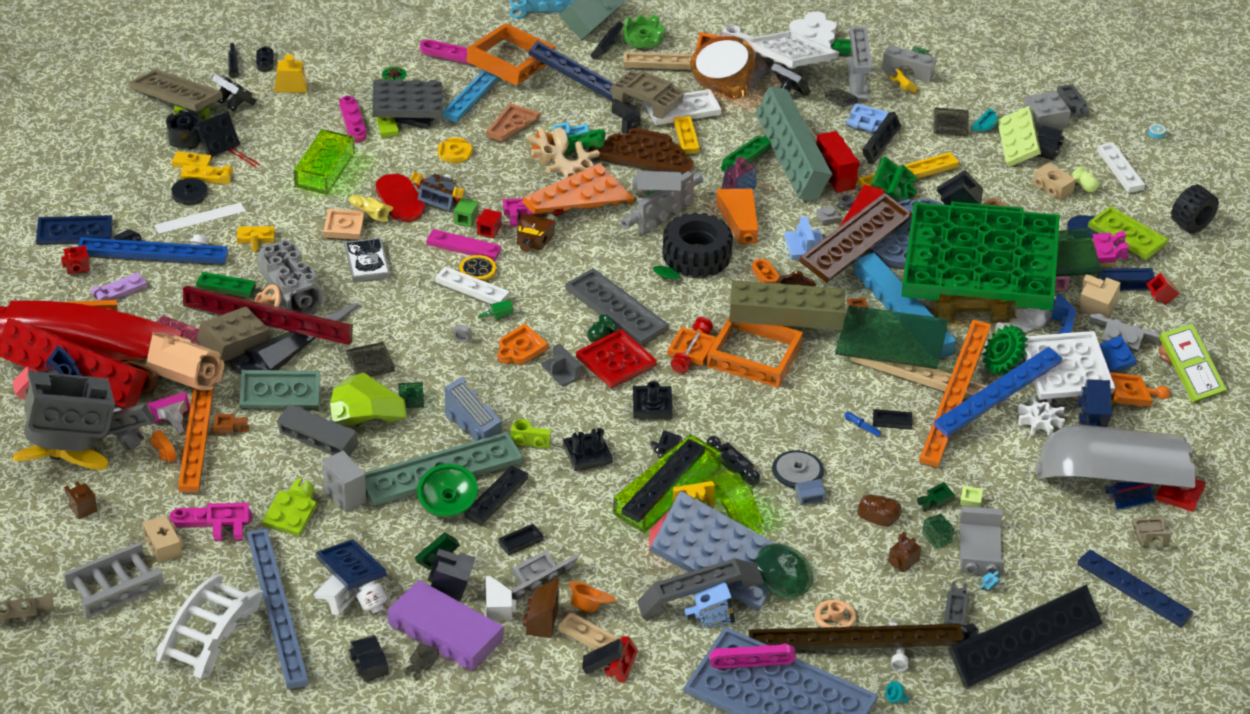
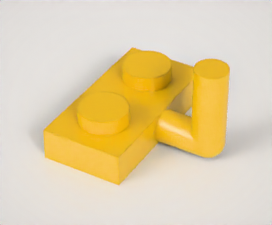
[237,226,275,252]

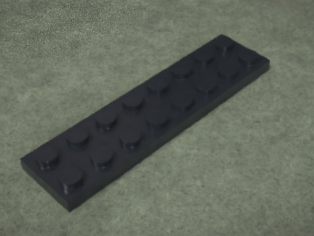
[948,585,1103,688]

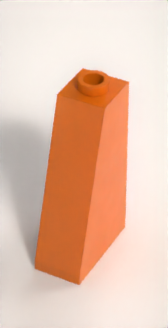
[716,189,758,244]

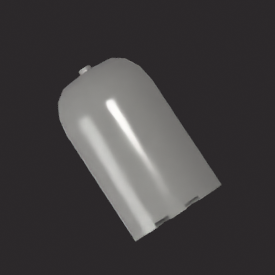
[1035,425,1195,490]

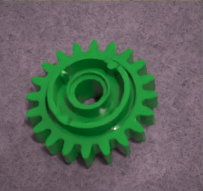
[982,324,1028,376]

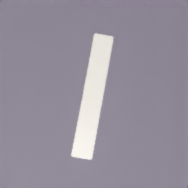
[154,203,245,233]

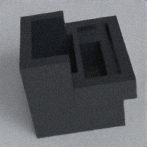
[937,170,983,205]
[427,549,475,602]

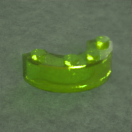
[700,470,764,534]

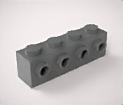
[277,404,359,456]

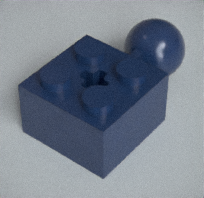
[1077,379,1112,427]

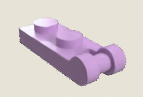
[91,272,147,300]

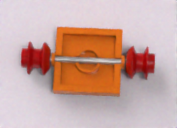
[667,317,717,374]

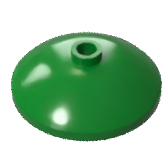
[417,464,478,517]

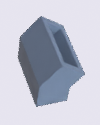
[794,479,826,505]

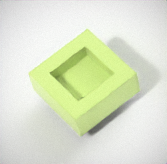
[960,486,983,507]

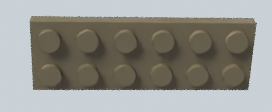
[129,69,223,111]

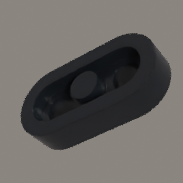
[256,46,274,72]

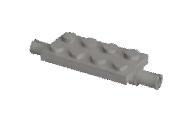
[620,171,703,234]

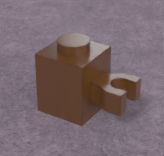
[64,481,97,519]
[888,532,922,573]

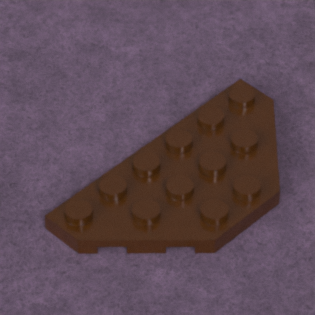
[587,128,694,175]

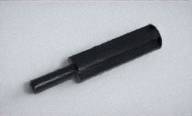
[228,43,239,78]

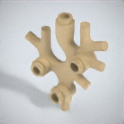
[526,127,600,179]

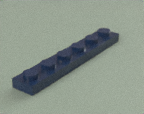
[528,40,615,101]
[1077,549,1193,628]

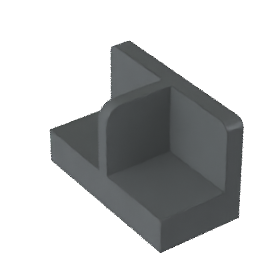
[541,343,582,387]

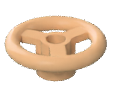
[255,284,281,307]
[814,600,856,627]

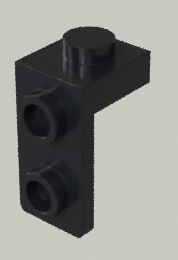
[612,99,641,134]
[650,430,683,461]

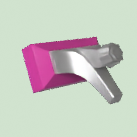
[148,392,190,434]

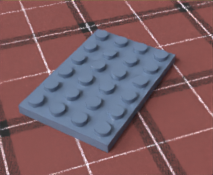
[649,491,788,611]

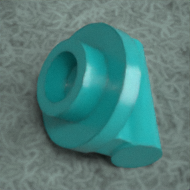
[885,681,910,704]

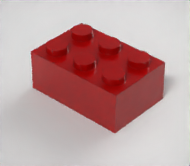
[816,130,860,193]

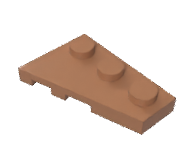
[486,103,541,142]

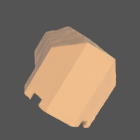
[146,333,225,390]

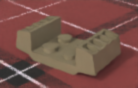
[611,70,684,119]

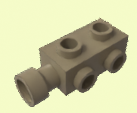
[0,593,54,624]

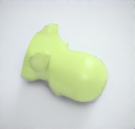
[1071,166,1100,193]

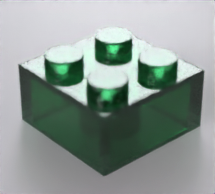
[398,382,424,408]

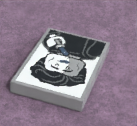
[344,238,390,282]

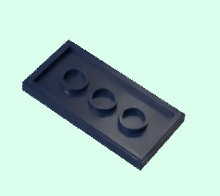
[36,215,113,245]
[316,539,387,590]

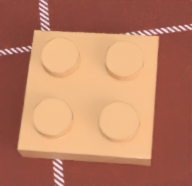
[323,209,365,240]

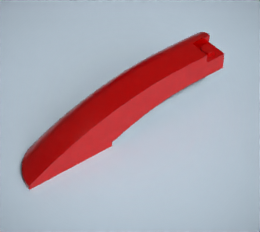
[0,300,183,360]

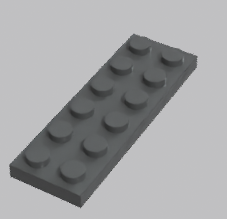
[565,268,669,346]

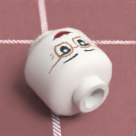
[356,581,388,613]

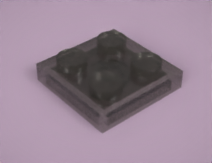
[933,107,969,137]
[346,342,395,377]

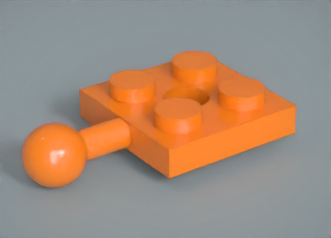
[1109,372,1170,407]

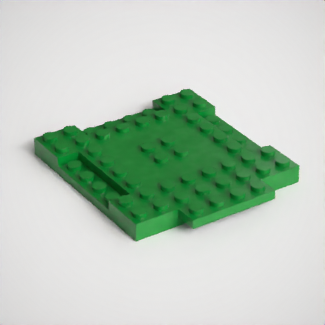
[901,202,1060,310]

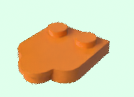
[497,323,549,365]

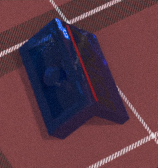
[1105,482,1154,510]

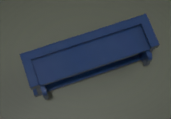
[1096,268,1155,291]

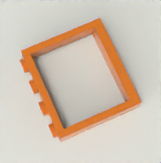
[466,23,556,86]
[707,317,803,388]

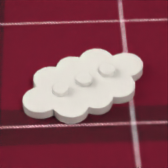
[789,11,836,48]

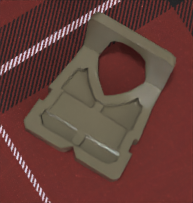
[1132,516,1172,547]

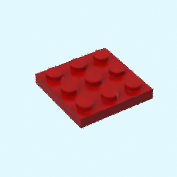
[576,329,657,389]

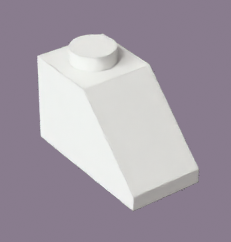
[486,576,516,621]

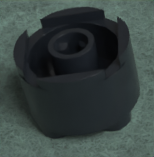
[166,110,202,149]

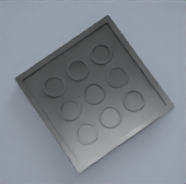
[372,79,443,118]

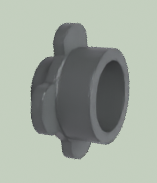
[837,194,855,211]

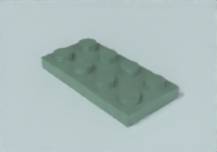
[239,370,320,409]

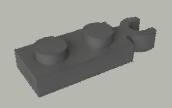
[1057,84,1089,119]
[943,581,969,627]

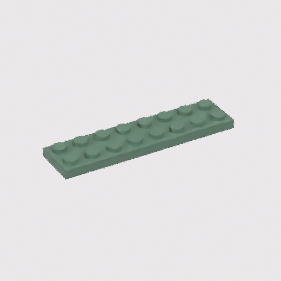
[364,432,523,506]

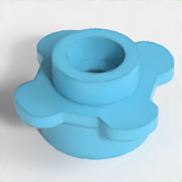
[980,571,1001,591]

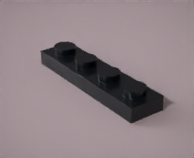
[862,112,901,164]
[465,465,528,526]

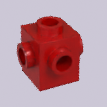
[61,245,90,275]

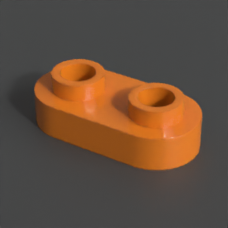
[752,259,779,284]
[150,430,176,463]

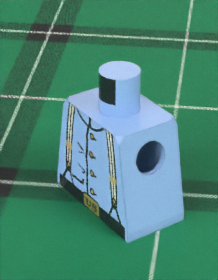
[684,582,735,628]

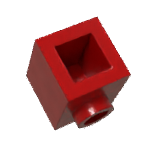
[476,208,502,239]
[1147,272,1180,305]

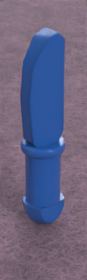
[844,411,881,437]

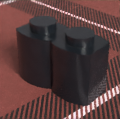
[1036,125,1065,160]
[348,635,389,682]

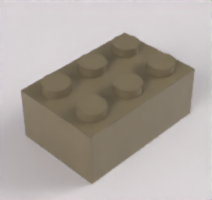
[196,307,269,362]

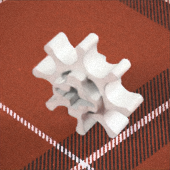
[1018,396,1065,436]

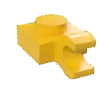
[890,69,919,93]

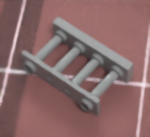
[846,27,872,101]
[63,542,164,619]

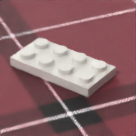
[645,89,721,125]

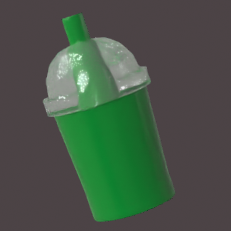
[478,299,514,322]

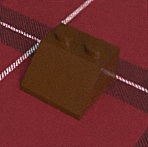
[523,579,559,638]

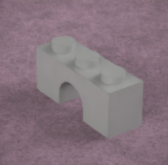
[882,45,937,83]

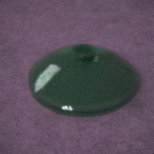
[754,543,813,598]

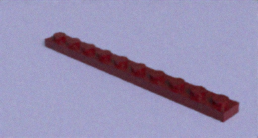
[183,286,353,345]

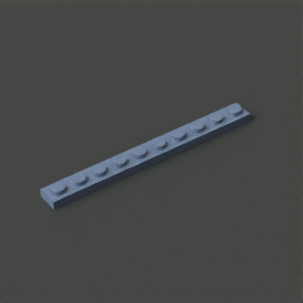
[247,528,308,690]

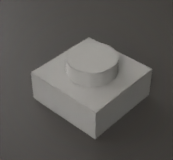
[816,206,840,225]

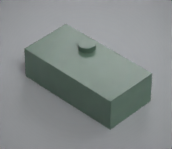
[559,0,627,40]

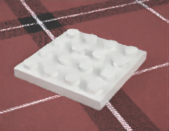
[743,31,839,69]
[1024,331,1115,400]

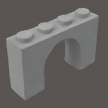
[632,171,681,195]

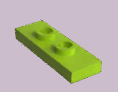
[372,102,399,138]

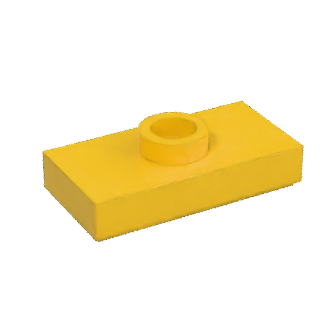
[172,151,211,168]

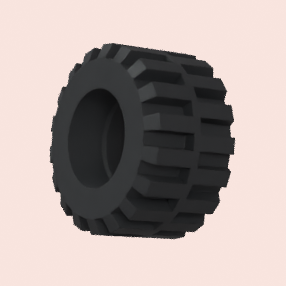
[1171,184,1219,234]

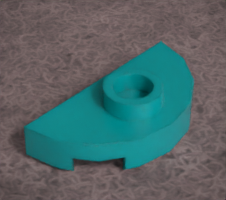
[972,108,998,132]

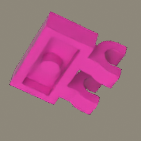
[503,198,540,226]
[1093,231,1129,264]
[207,502,249,541]

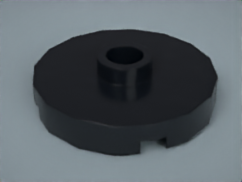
[171,178,208,206]

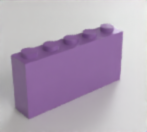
[388,580,504,671]

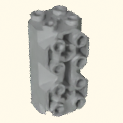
[257,240,323,314]

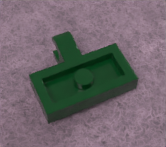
[415,532,460,570]

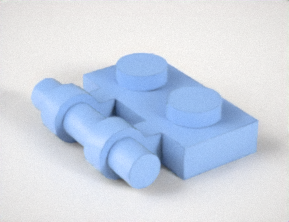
[846,103,888,133]

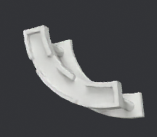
[156,574,264,679]

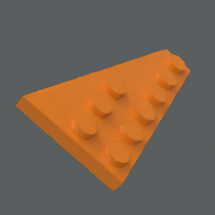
[522,163,635,214]

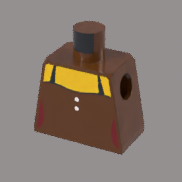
[517,213,555,252]

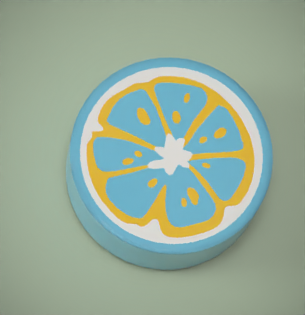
[1148,124,1166,139]

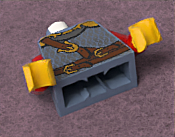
[410,171,465,211]

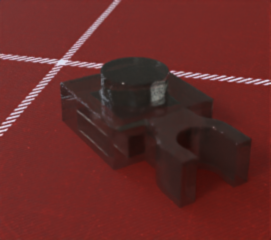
[404,642,440,681]

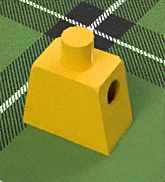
[274,54,308,93]

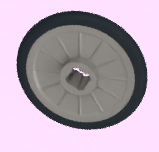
[772,450,824,488]

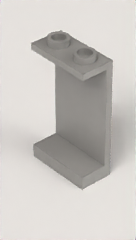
[959,506,1004,576]

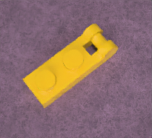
[180,165,233,184]

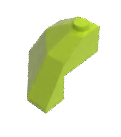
[330,372,407,427]

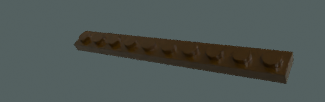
[748,624,963,650]

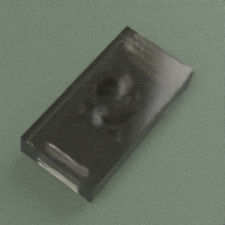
[825,88,858,107]

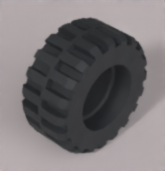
[662,212,733,278]

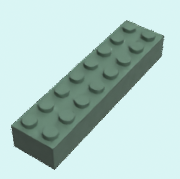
[755,86,832,202]

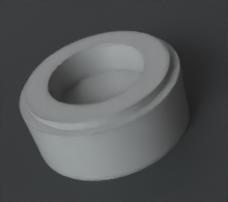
[452,324,472,342]

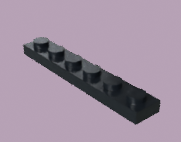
[622,439,705,523]

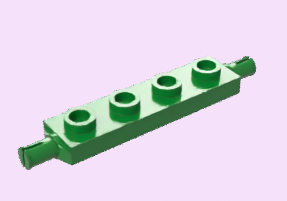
[721,135,771,172]

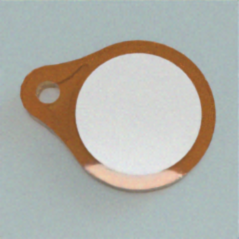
[690,36,756,99]

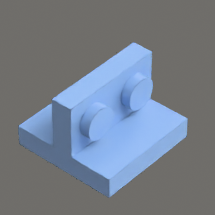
[784,216,823,260]

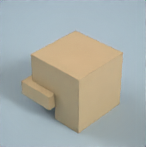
[1079,274,1120,319]

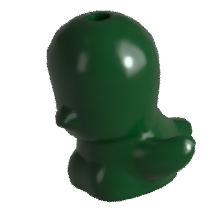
[587,314,617,343]

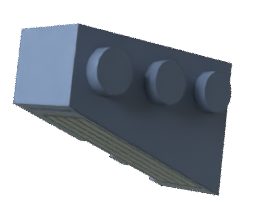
[444,376,502,441]

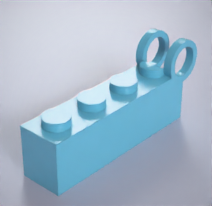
[510,0,575,19]

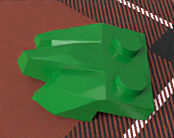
[870,156,918,200]

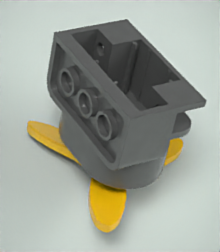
[13,371,115,470]

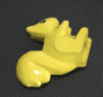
[349,195,393,222]

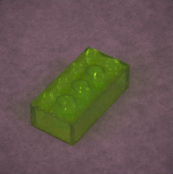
[294,129,355,195]

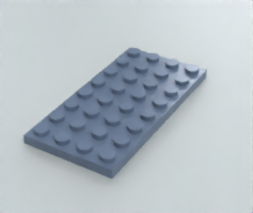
[684,626,878,714]

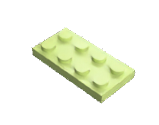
[998,106,1041,167]

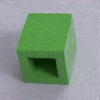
[454,198,479,228]

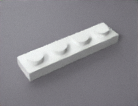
[1097,142,1145,193]
[436,267,509,304]

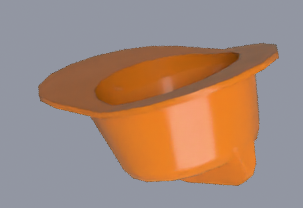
[569,581,616,613]

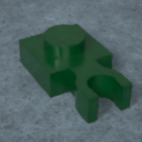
[917,482,955,512]

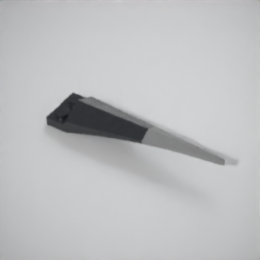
[230,302,359,375]

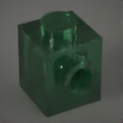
[922,513,954,549]

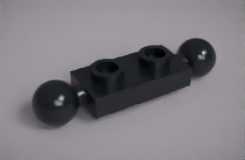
[706,436,760,485]

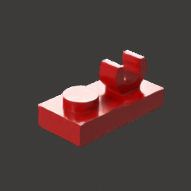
[604,636,638,682]

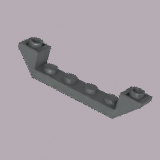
[637,558,764,620]

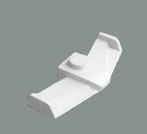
[996,296,1056,333]

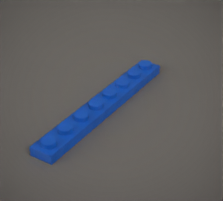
[78,237,228,264]
[934,347,1062,437]

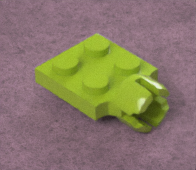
[262,478,317,537]

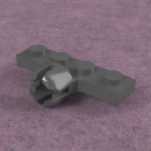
[99,404,156,450]

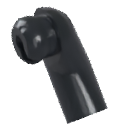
[113,229,142,241]

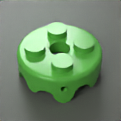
[623,14,665,48]

